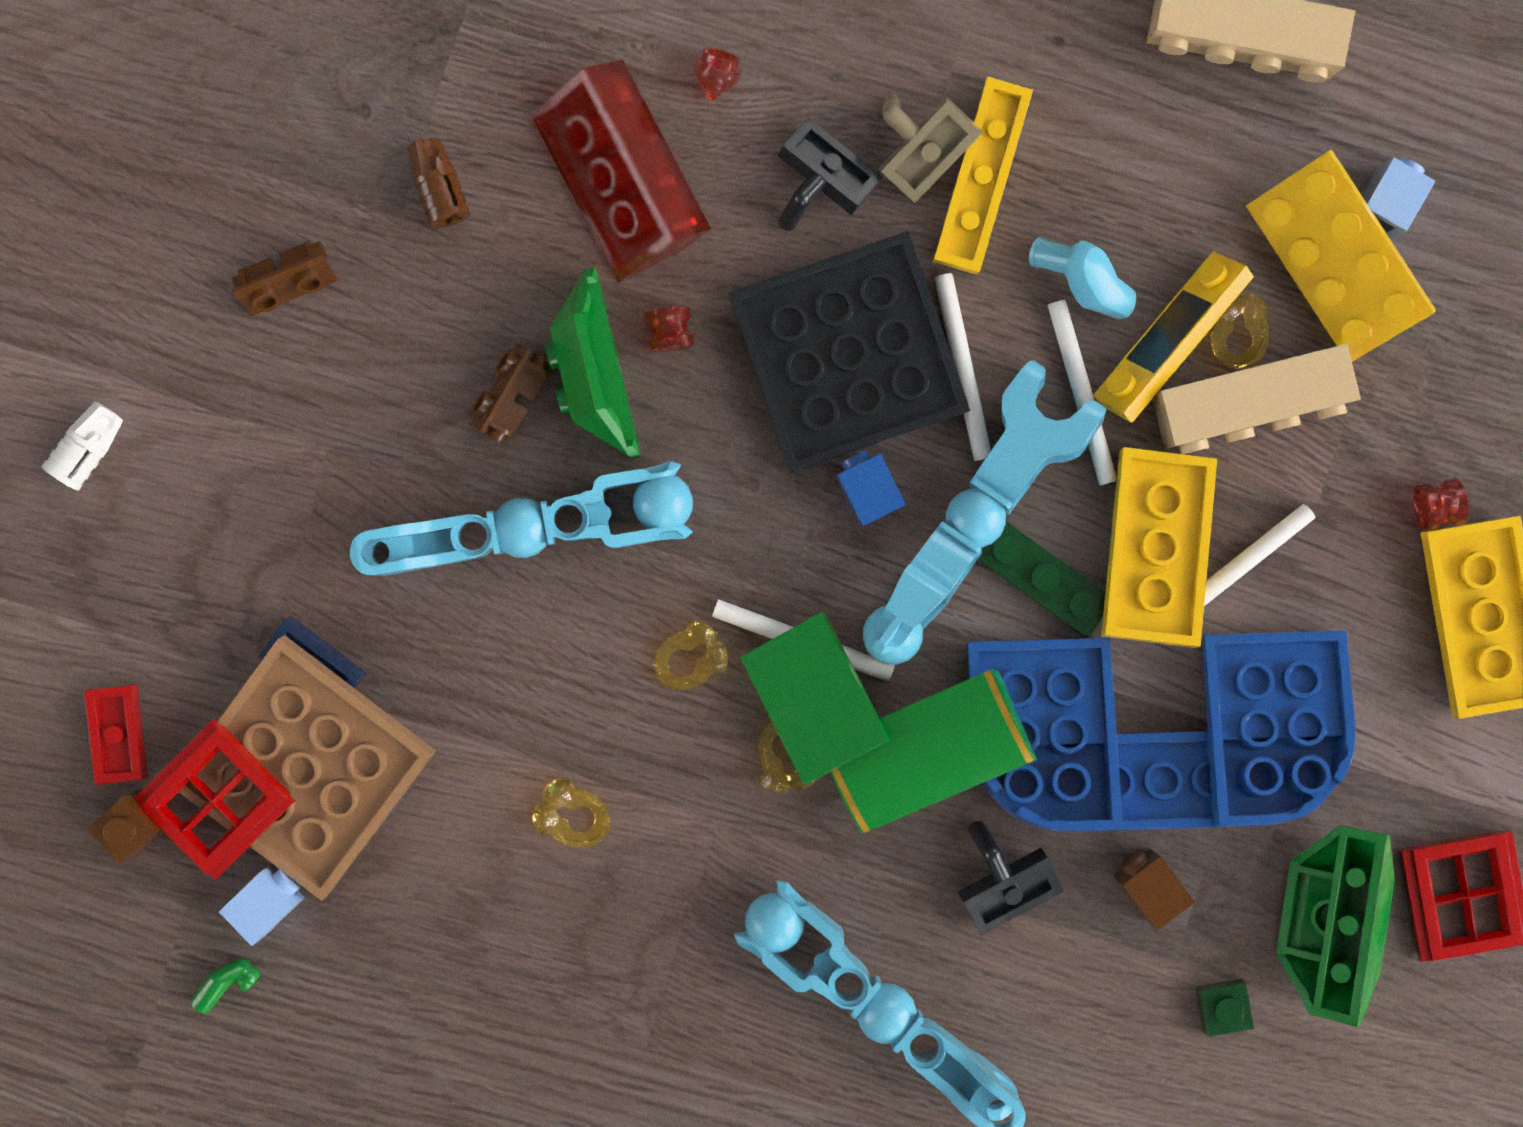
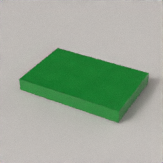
[740,612,890,785]

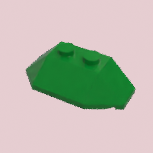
[545,267,642,459]
[1276,825,1395,1027]

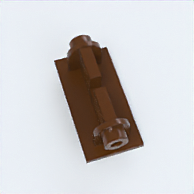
[231,240,338,316]
[470,344,550,444]

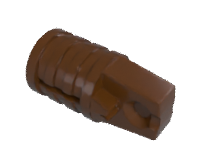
[407,138,471,229]

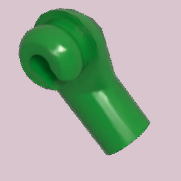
[190,958,261,1013]

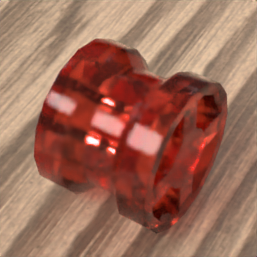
[644,306,695,353]
[1413,478,1469,531]

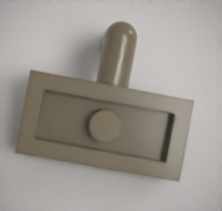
[880,94,982,203]

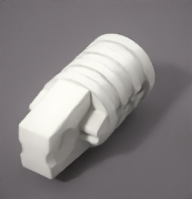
[41,402,123,491]

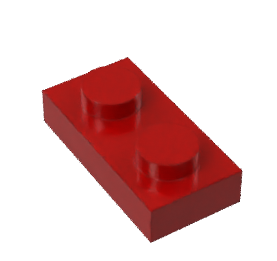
[84,684,148,785]

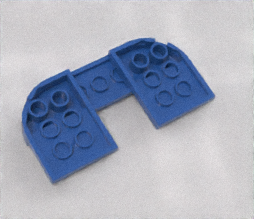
[966,631,1356,832]

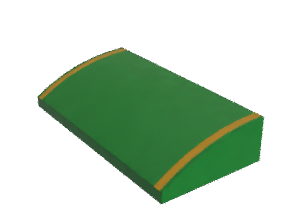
[830,669,1037,834]

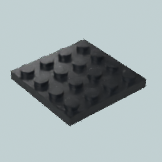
[729,231,970,473]

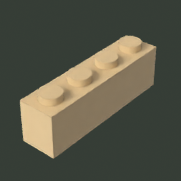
[1146,0,1356,83]
[1152,344,1361,454]

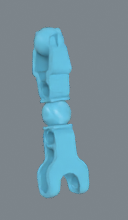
[862,360,1107,665]
[350,461,694,575]
[734,880,1026,1127]

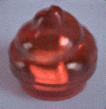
[694,47,742,100]

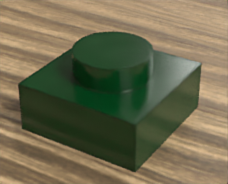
[1196,979,1254,1037]

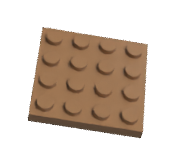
[179,635,436,901]

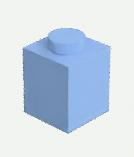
[1362,157,1435,239]
[219,864,305,946]

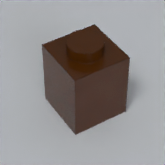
[87,789,164,864]
[1114,849,1195,931]

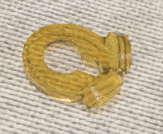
[1210,293,1269,371]
[654,620,728,690]
[758,721,818,793]
[533,777,610,848]

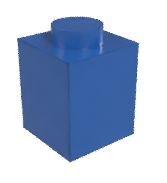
[835,450,906,527]

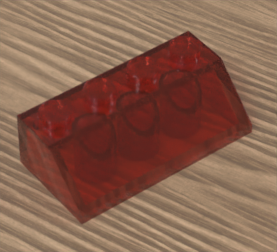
[531,60,711,283]

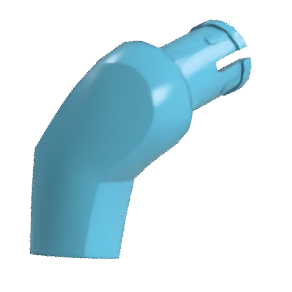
[1029,237,1136,319]

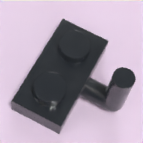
[778,118,883,231]
[958,821,1064,935]

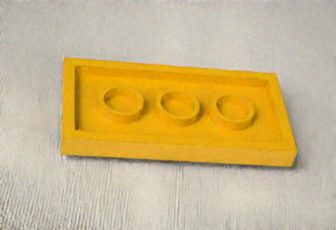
[1246,149,1436,362]
[1101,447,1217,648]
[1420,516,1523,719]

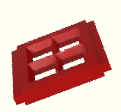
[134,719,295,880]
[1399,830,1523,962]

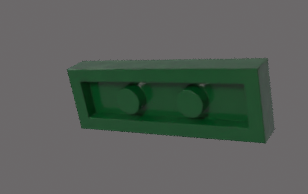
[977,521,1106,638]

